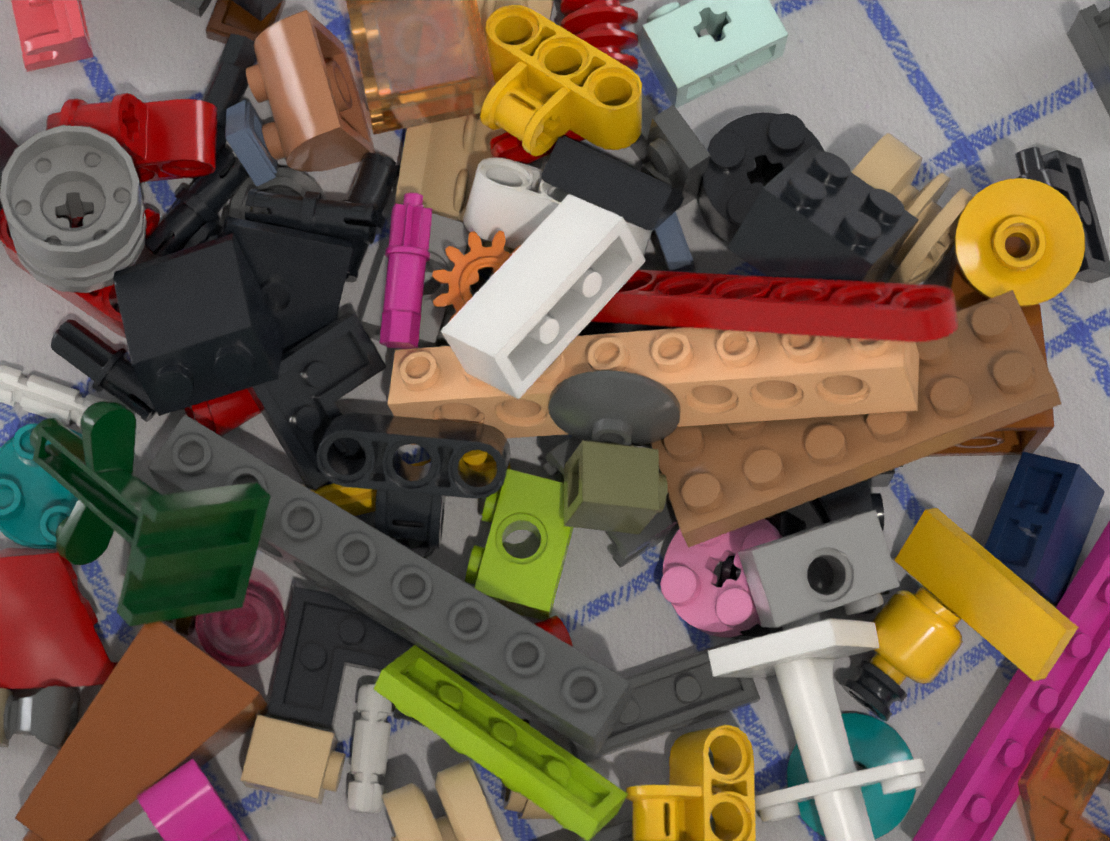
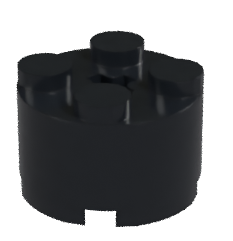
[698,113,825,243]

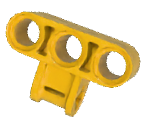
[480,5,642,157]
[625,725,756,841]

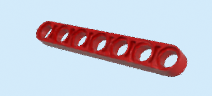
[591,270,958,342]

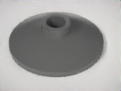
[549,370,681,447]

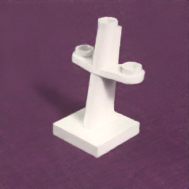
[708,619,926,841]

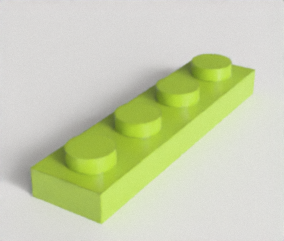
[373,645,628,841]

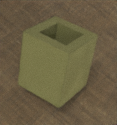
[564,440,668,534]

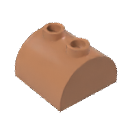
[246,10,376,172]

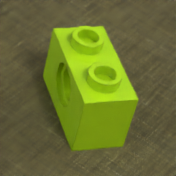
[465,469,574,621]

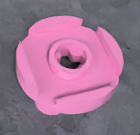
[660,519,782,638]

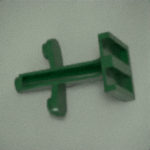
[30,401,271,627]

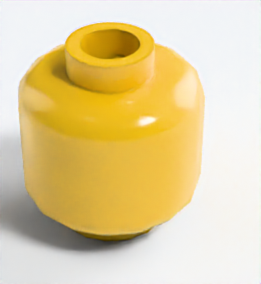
[869,587,962,686]

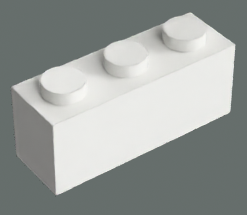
[441,194,646,399]

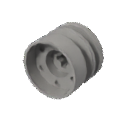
[0,125,147,293]

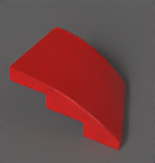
[0,548,118,689]

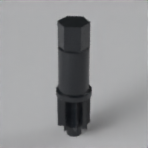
[190,34,257,180]

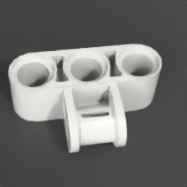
[463,154,652,270]

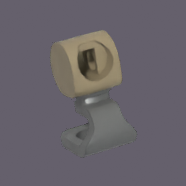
[0,686,80,750]

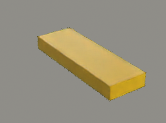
[894,508,1078,681]

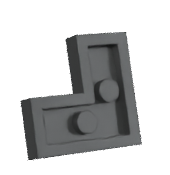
[624,93,711,210]

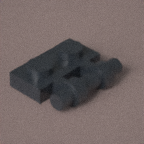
[1015,147,1110,283]

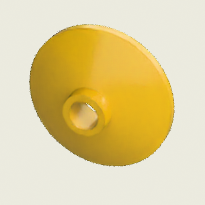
[954,178,1085,307]

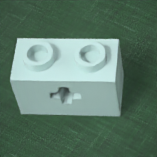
[640,0,788,108]

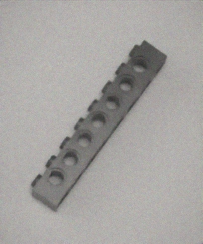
[148,414,631,755]

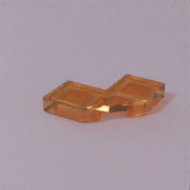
[1018,728,1110,841]

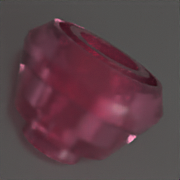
[196,579,285,667]

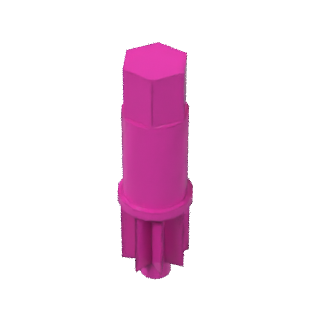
[379,193,433,349]

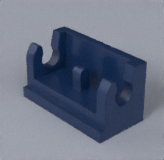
[984,451,1105,607]

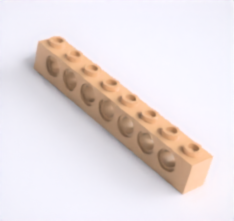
[387,328,919,445]

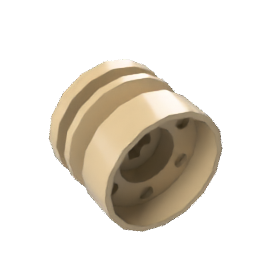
[852,133,974,284]

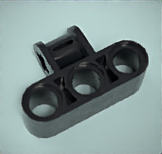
[316,412,511,549]

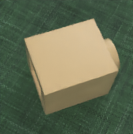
[240,715,345,805]

